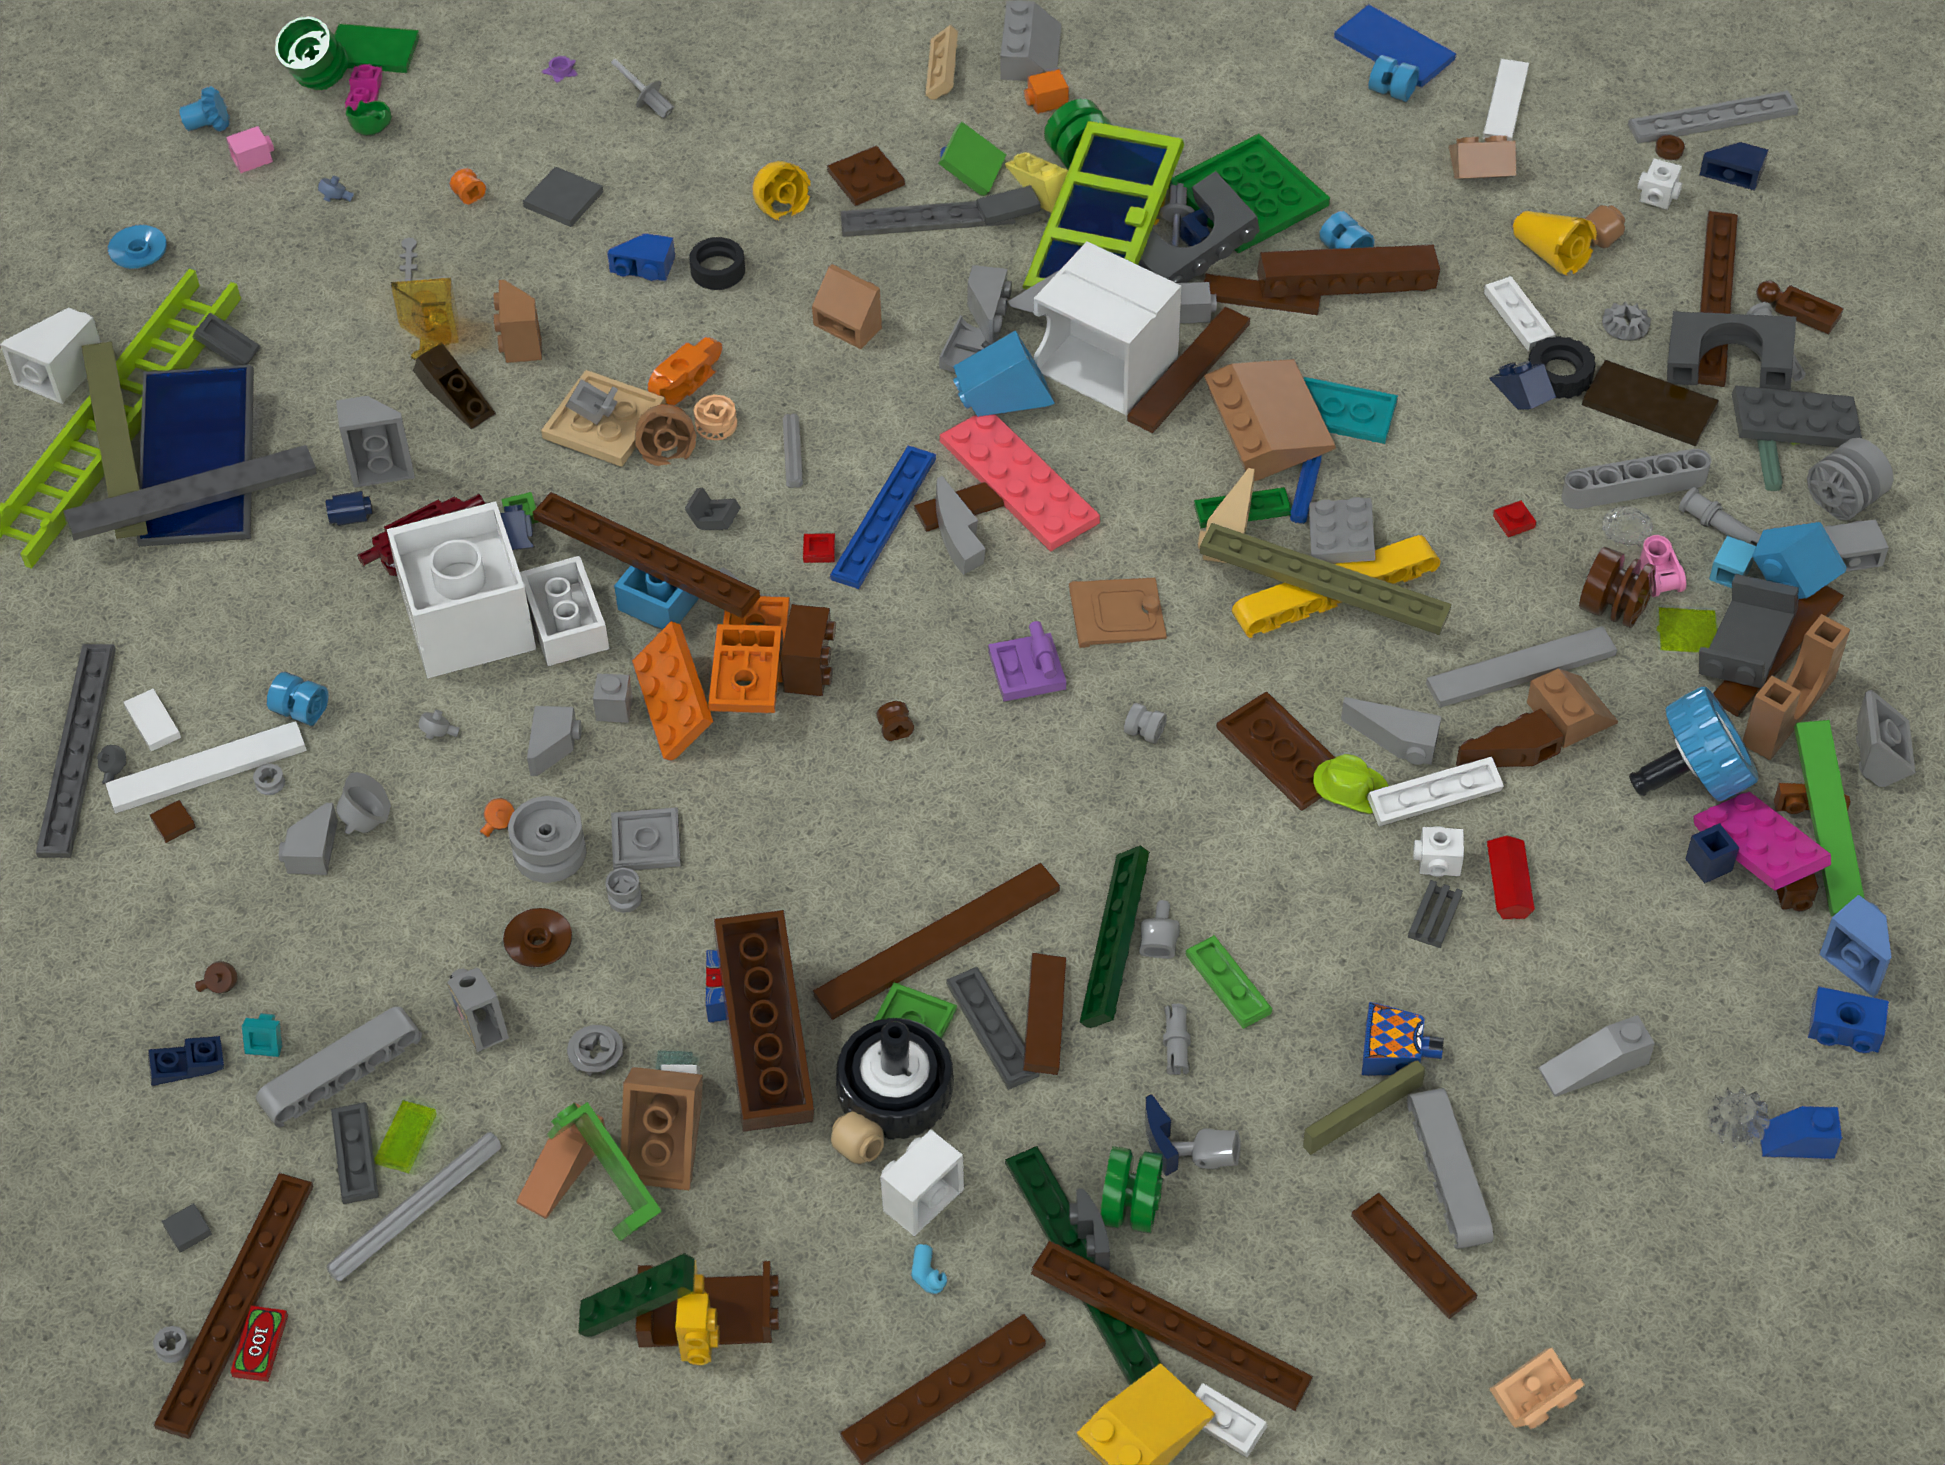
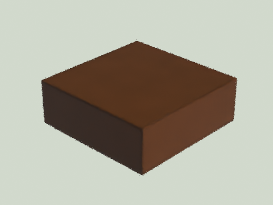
[150,800,196,843]

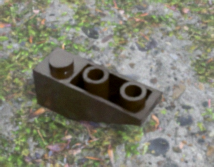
[413,342,496,430]

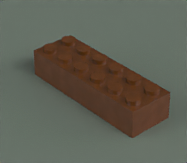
[714,910,814,1132]

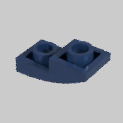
[148,1036,224,1086]

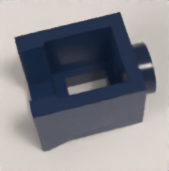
[500,505,535,550]

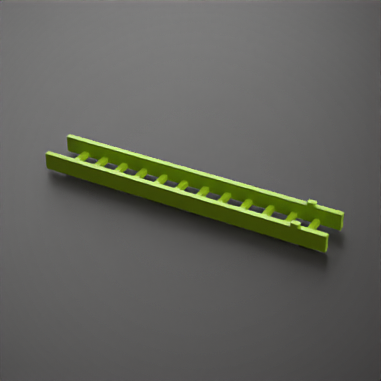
[0,269,241,569]

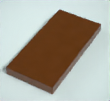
[1216,691,1335,811]

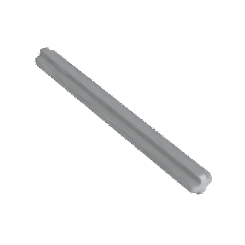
[327,1132,501,1281]

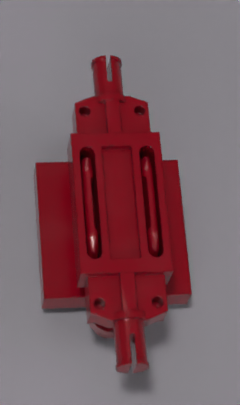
[357,493,485,576]

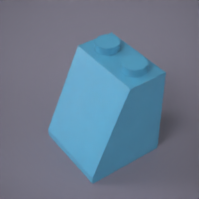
[953,330,1055,417]

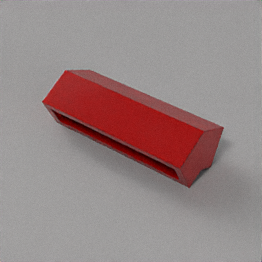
[1487,835,1535,919]

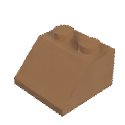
[1527,668,1618,748]

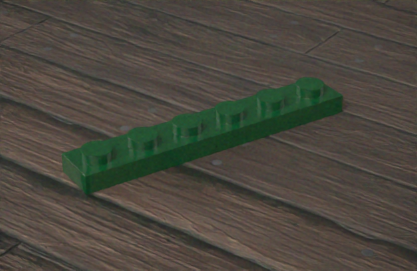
[1079,845,1150,1028]

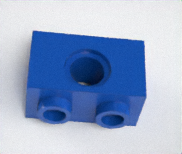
[1808,986,1889,1053]

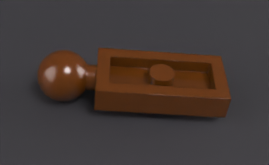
[1756,280,1844,334]

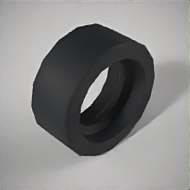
[689,237,745,290]

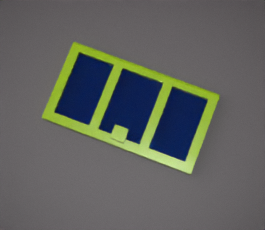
[1022,121,1185,290]

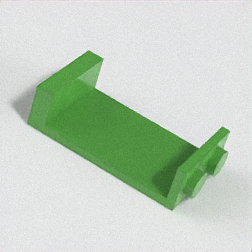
[547,1102,662,1241]

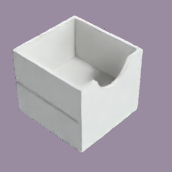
[1034,242,1181,415]
[387,501,536,678]

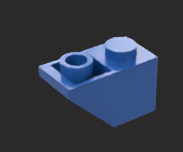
[607,233,675,281]

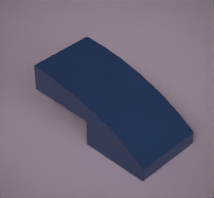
[1145,1094,1179,1176]

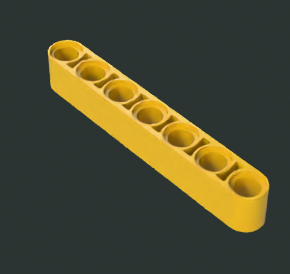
[1232,535,1441,638]

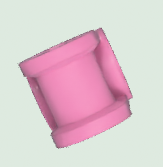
[1640,535,1687,597]

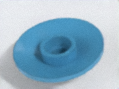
[108,225,167,268]

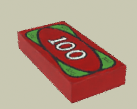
[230,1306,288,1382]

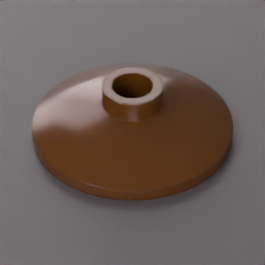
[503,908,572,967]

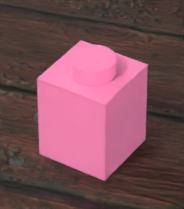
[226,126,274,173]

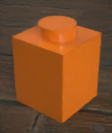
[1024,69,1069,114]

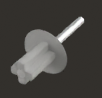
[611,59,674,119]
[1159,183,1195,247]

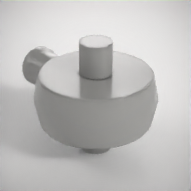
[418,710,460,739]

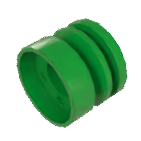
[275,16,348,90]

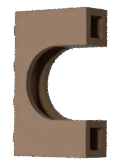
[1743,614,1850,760]

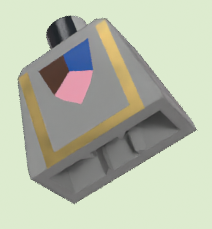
[447,968,509,1052]

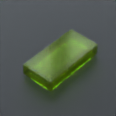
[374,1100,437,1174]

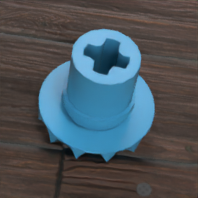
[180,86,230,132]

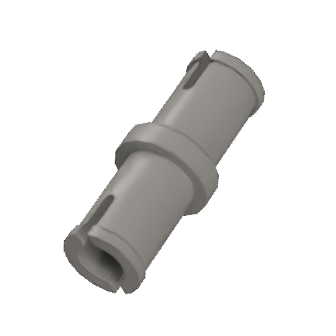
[1163,1004,1191,1075]

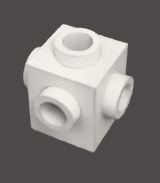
[1638,158,1682,209]
[1413,826,1464,877]

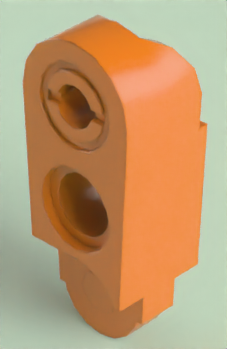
[648,337,722,405]

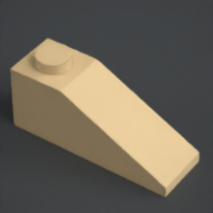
[1198,468,1255,563]

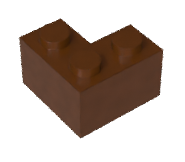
[781,604,836,696]

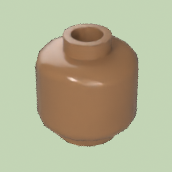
[1585,205,1625,248]

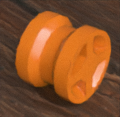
[450,168,486,205]

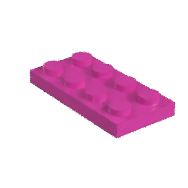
[1693,791,1831,891]

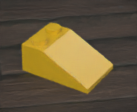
[1077,1363,1215,1465]

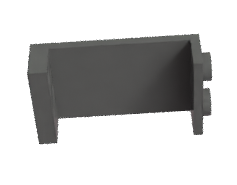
[1699,574,1799,688]

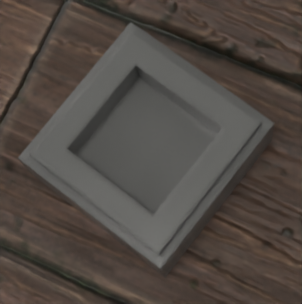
[161,1203,212,1253]

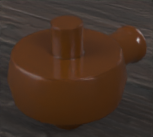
[195,961,237,994]

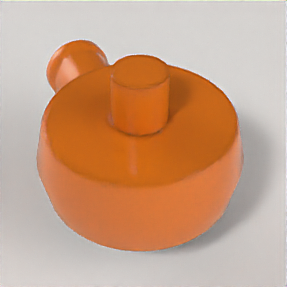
[480,798,515,837]

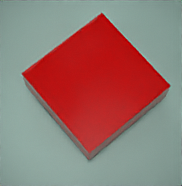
[803,533,835,563]

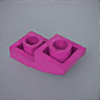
[345,64,383,110]

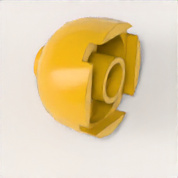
[752,161,811,220]

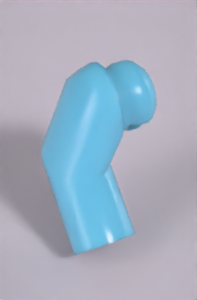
[911,1244,947,1294]

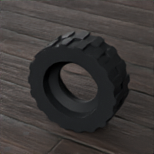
[1528,336,1596,399]

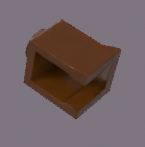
[1776,873,1819,912]

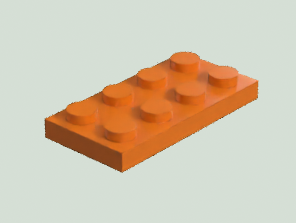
[632,621,713,760]

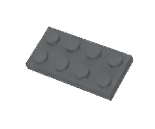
[1732,385,1862,447]

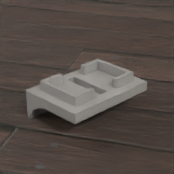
[939,315,999,372]

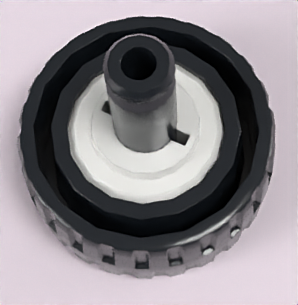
[836,1018,954,1140]

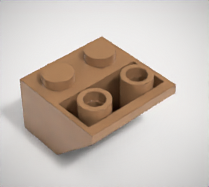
[1449,136,1516,179]
[812,264,882,349]
[493,280,542,363]

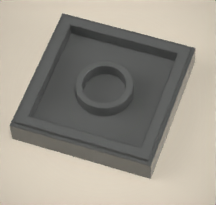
[523,166,603,227]

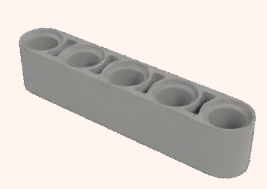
[1561,449,1711,509]
[256,1006,422,1127]
[1407,1088,1493,1249]

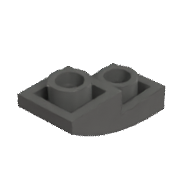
[1069,1188,1110,1270]

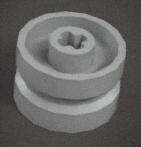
[508,796,587,883]

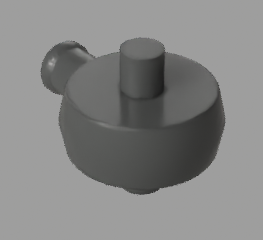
[97,744,126,784]

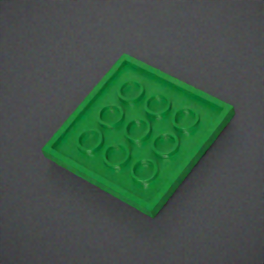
[1168,133,1330,254]

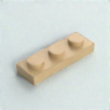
[926,25,958,100]

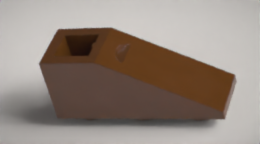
[1456,708,1564,767]

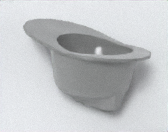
[336,772,391,834]

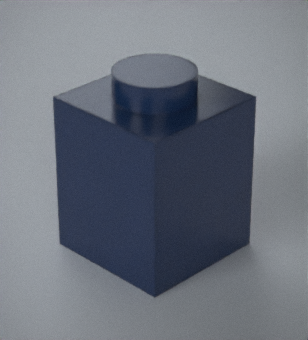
[1685,823,1739,884]

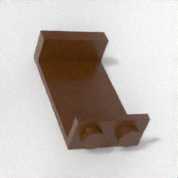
[636,1261,779,1348]

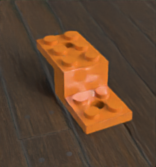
[708,596,790,713]

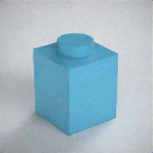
[1709,536,1756,588]

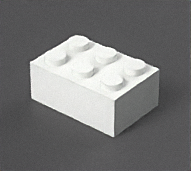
[520,556,609,666]

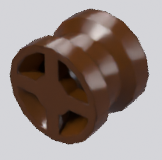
[876,701,914,741]

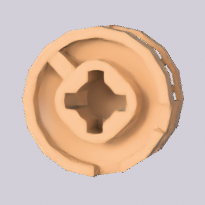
[694,394,737,440]

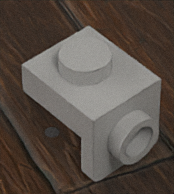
[566,379,618,425]

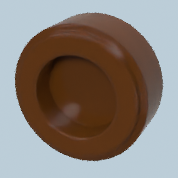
[1655,135,1685,160]

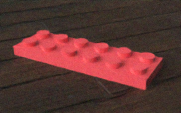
[940,414,1100,552]

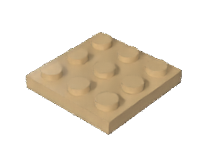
[541,370,666,467]

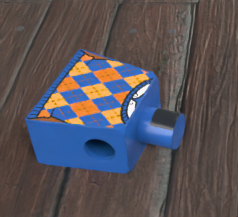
[1361,1002,1444,1076]

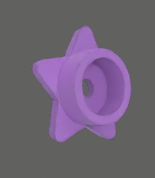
[542,56,577,83]

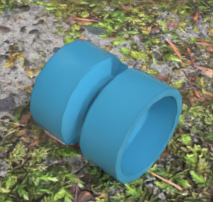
[1368,55,1420,102]
[1319,211,1375,249]
[267,672,329,726]

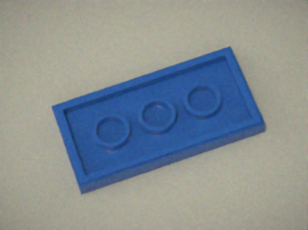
[1334,4,1456,88]

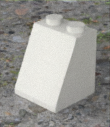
[0,308,101,404]

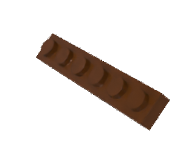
[840,1314,1046,1465]

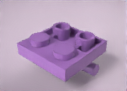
[988,621,1066,702]

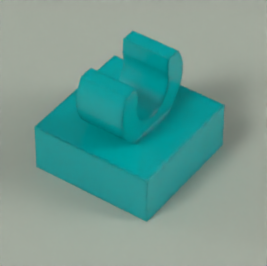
[242,1013,282,1057]

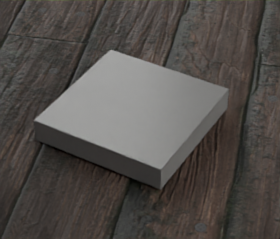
[611,807,681,870]

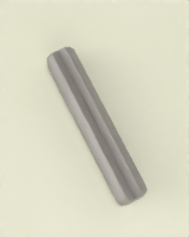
[783,413,803,488]

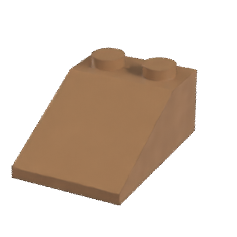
[621,1067,703,1190]

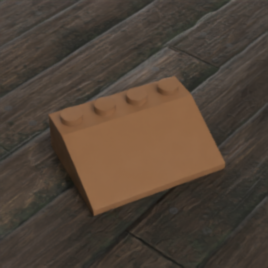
[1204,359,1336,481]

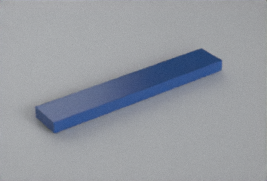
[830,445,936,589]

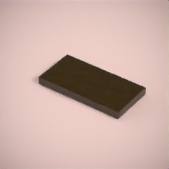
[1582,360,1719,447]

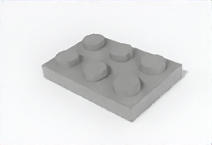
[1309,497,1376,564]

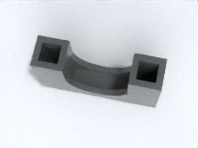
[1121,171,1260,283]
[1667,311,1796,390]

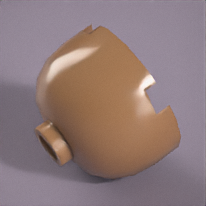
[635,404,696,466]

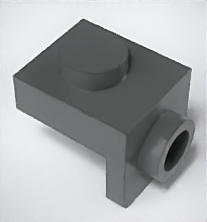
[685,488,741,530]

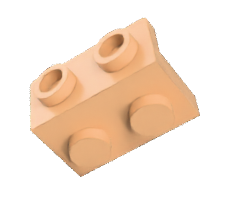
[1489,1348,1585,1429]

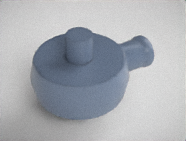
[318,175,354,202]

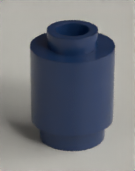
[325,491,373,526]

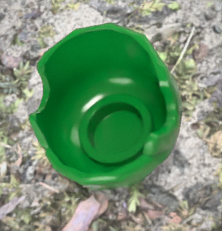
[345,101,392,136]

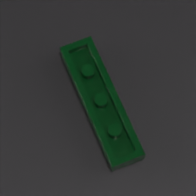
[578,1253,695,1337]

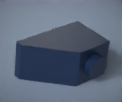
[1699,142,1769,191]

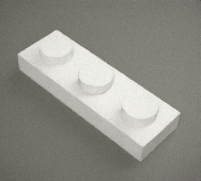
[1484,276,1556,352]

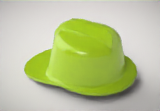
[1313,754,1389,814]

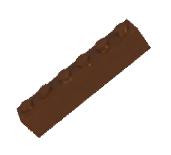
[1257,244,1440,298]

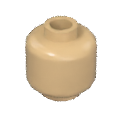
[831,1111,884,1164]

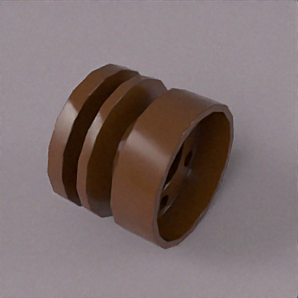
[1579,547,1656,628]

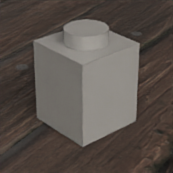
[1177,282,1216,323]
[593,673,633,723]

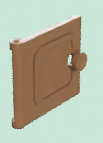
[1069,578,1167,648]

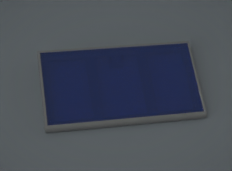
[137,365,254,547]

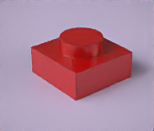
[1493,500,1537,537]

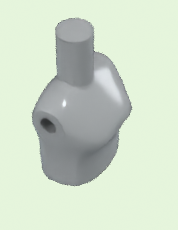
[1139,900,1180,959]
[1172,1128,1241,1169]

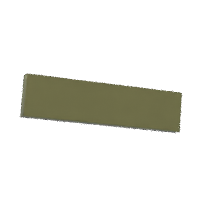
[1303,1060,1425,1155]

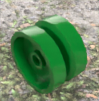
[1044,99,1117,172]
[1100,1146,1163,1234]

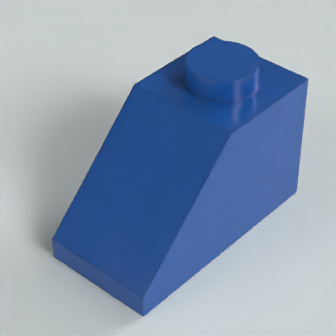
[1759,1106,1842,1159]

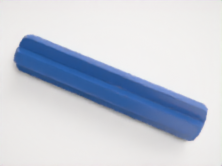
[1290,455,1322,524]

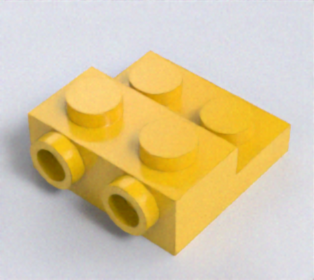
[675,1260,719,1365]

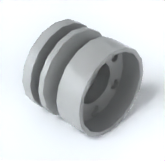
[1807,438,1894,520]

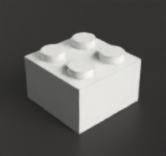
[881,1130,964,1236]

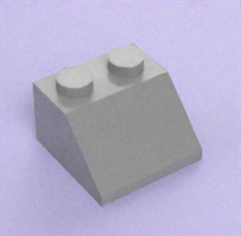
[1856,690,1916,787]

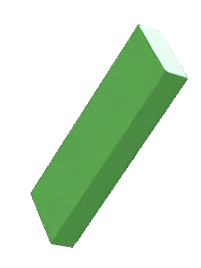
[1186,935,1272,1029]

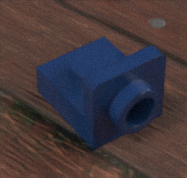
[1180,209,1210,247]

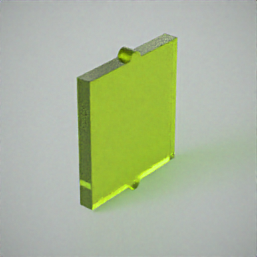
[1656,607,1718,653]

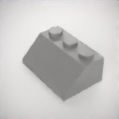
[1000,0,1062,81]
[336,396,415,488]

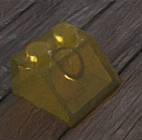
[391,278,459,346]

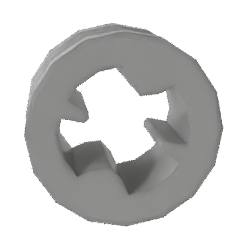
[253,764,285,795]
[153,1326,190,1363]

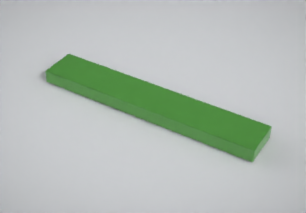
[1794,720,1865,916]

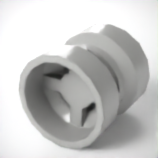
[1124,702,1167,744]
[606,868,642,913]

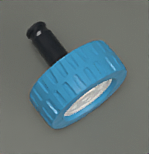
[1629,686,1759,801]

